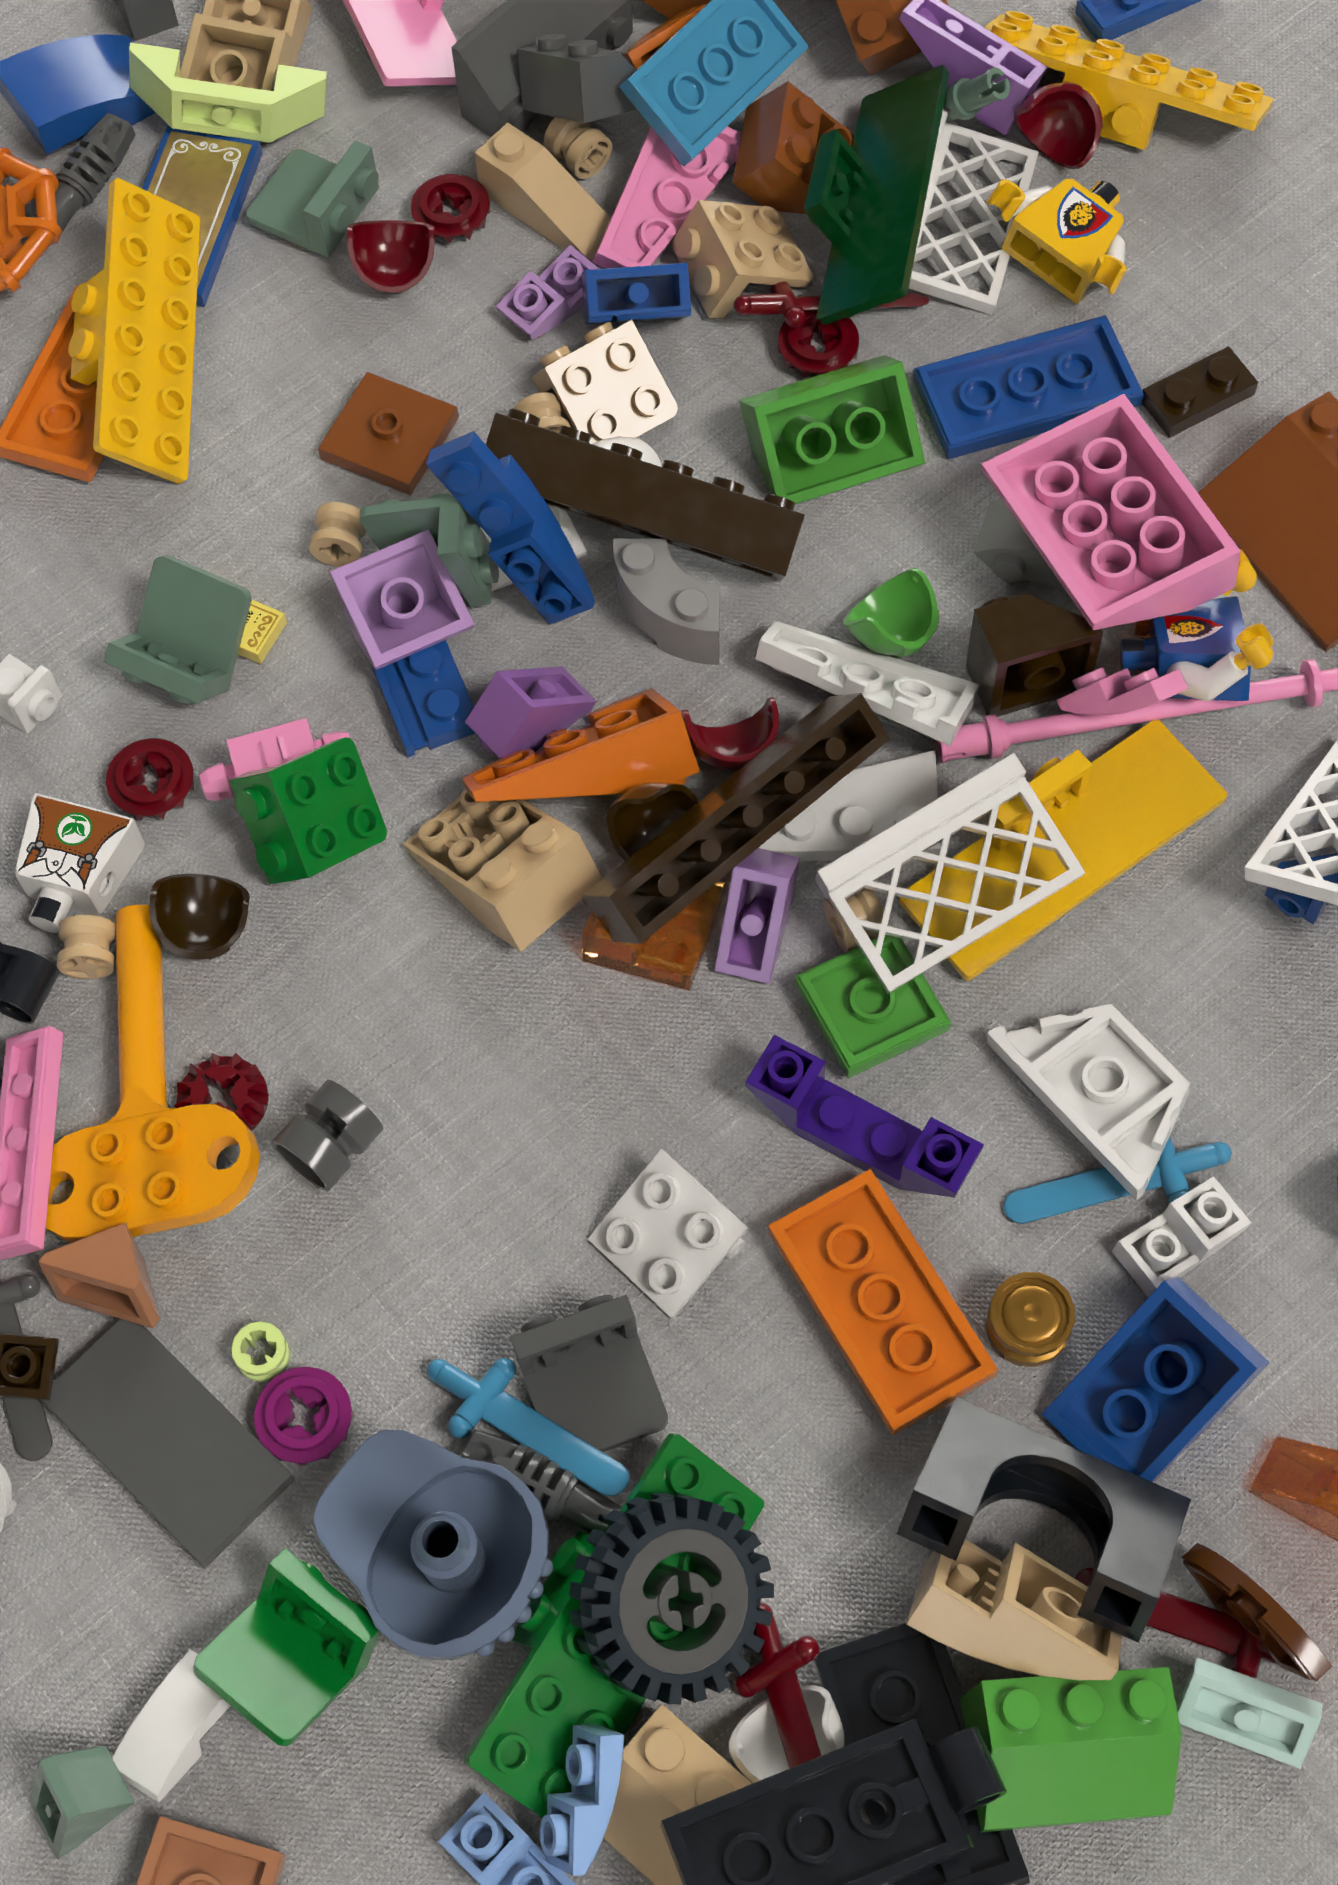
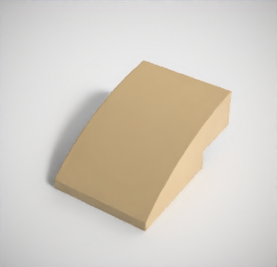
[180,0,312,91]
[906,1539,1122,1680]

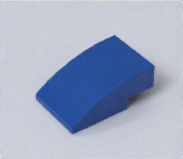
[0,34,156,154]

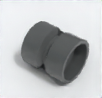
[271,1079,384,1192]

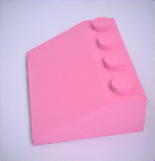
[982,394,1241,630]

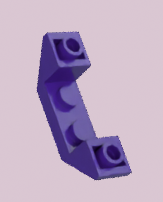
[745,1034,984,1198]

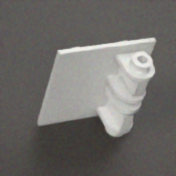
[588,1149,748,1319]

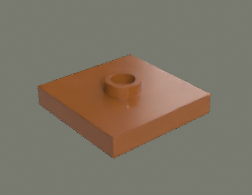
[318,372,459,495]

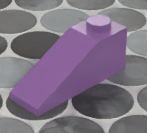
[899,0,1047,136]

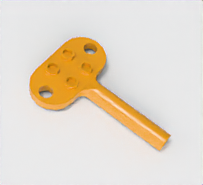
[46,905,260,1243]

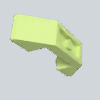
[129,42,327,143]

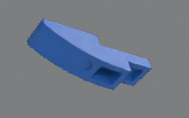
[426,431,595,625]

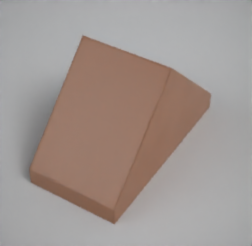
[38,1223,160,1328]

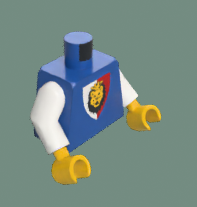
[1120,549,1274,701]

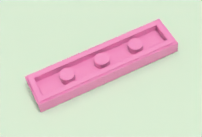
[0,1026,64,1260]

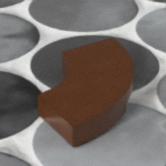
[1182,1543,1332,1682]

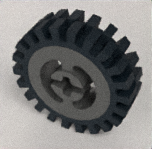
[569,1493,774,1705]

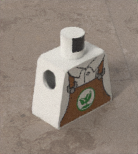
[15,793,145,933]

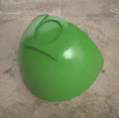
[843,568,939,658]

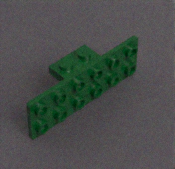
[804,65,950,325]

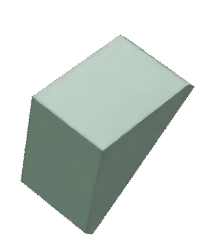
[29,1745,135,1859]

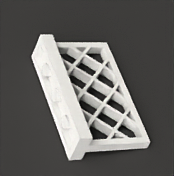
[909,108,1039,315]
[1245,740,1338,906]
[815,753,1086,994]

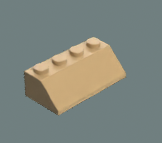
[603,1704,752,1885]

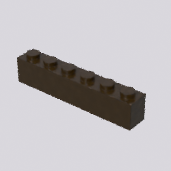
[486,409,805,581]
[582,693,890,944]

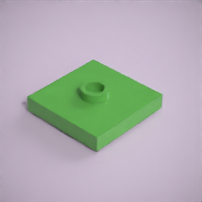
[794,935,951,1079]

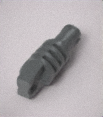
[33,113,136,233]
[461,1431,623,1532]

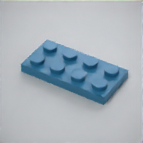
[619,0,809,166]

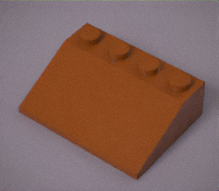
[1198,391,1338,652]

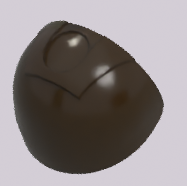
[606,782,698,861]
[149,874,250,960]

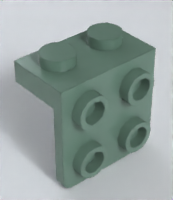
[246,141,379,258]
[360,494,499,607]
[104,555,252,705]

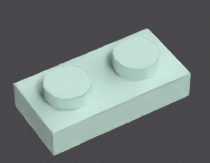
[1177,1657,1323,1769]

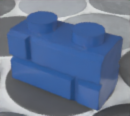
[581,263,691,325]

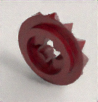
[411,174,491,244]
[778,310,859,379]
[106,738,194,821]
[174,1053,269,1131]

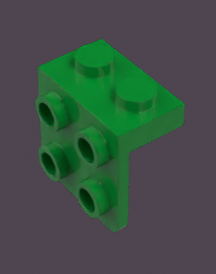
[229,737,387,884]
[193,1548,380,1746]

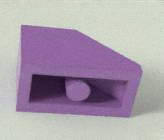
[465,666,597,758]
[714,848,800,984]

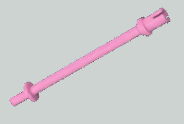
[935,659,1338,763]

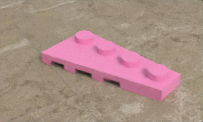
[592,126,741,269]

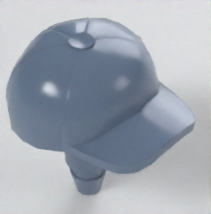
[313,1430,553,1661]

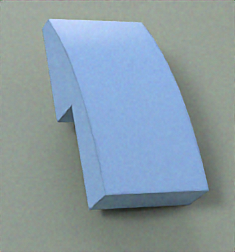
[540,1724,624,1876]
[438,1792,576,1885]

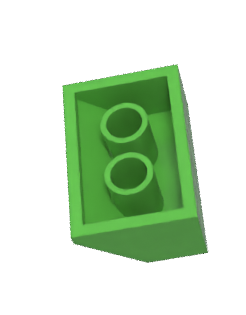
[739,355,926,504]
[960,1667,1182,1832]

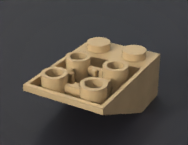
[402,789,603,952]

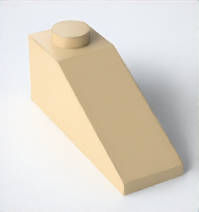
[474,122,611,264]

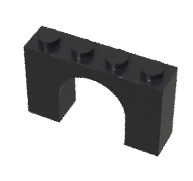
[897,1397,1191,1643]

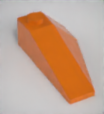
[461,688,700,802]

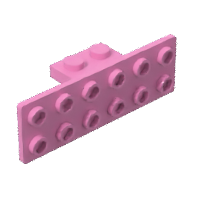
[343,0,457,86]

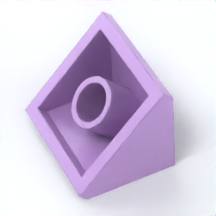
[330,529,475,670]

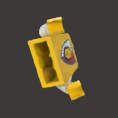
[985,179,1127,304]

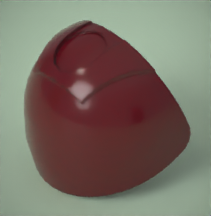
[1014,81,1103,169]
[347,220,434,293]
[681,697,779,770]

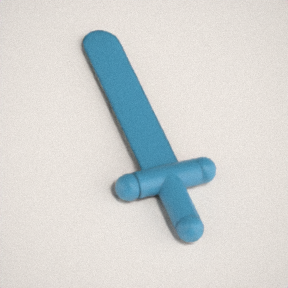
[1004,1136,1232,1224]
[427,1358,630,1496]

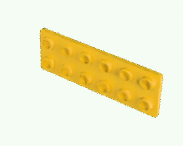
[984,11,1274,150]
[68,178,200,484]
[899,719,1227,981]

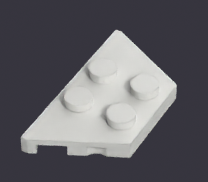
[987,1004,1190,1200]

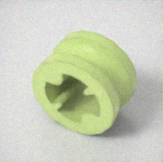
[231,1321,290,1382]

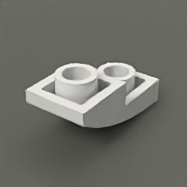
[1112,1176,1252,1297]
[112,1649,231,1803]

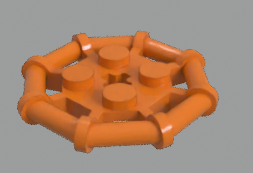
[0,147,62,293]

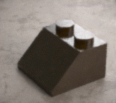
[966,594,1103,717]

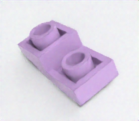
[496,245,599,340]

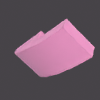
[1057,667,1188,715]

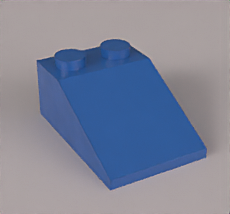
[1042,1277,1270,1482]

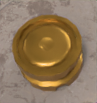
[986,1272,1075,1367]

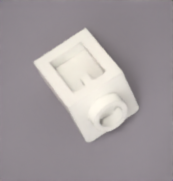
[0,654,63,735]

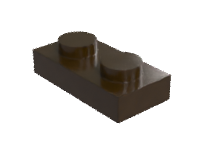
[1142,346,1258,438]

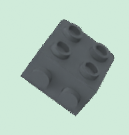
[510,1295,668,1452]

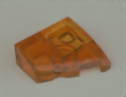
[582,881,725,991]

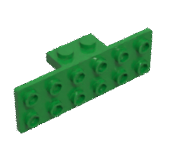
[464,1433,764,1819]

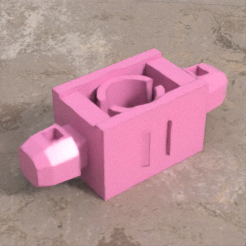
[199,718,350,801]

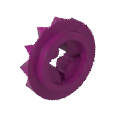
[254,1367,354,1466]

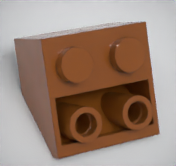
[733,81,854,214]

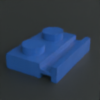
[371,640,476,758]

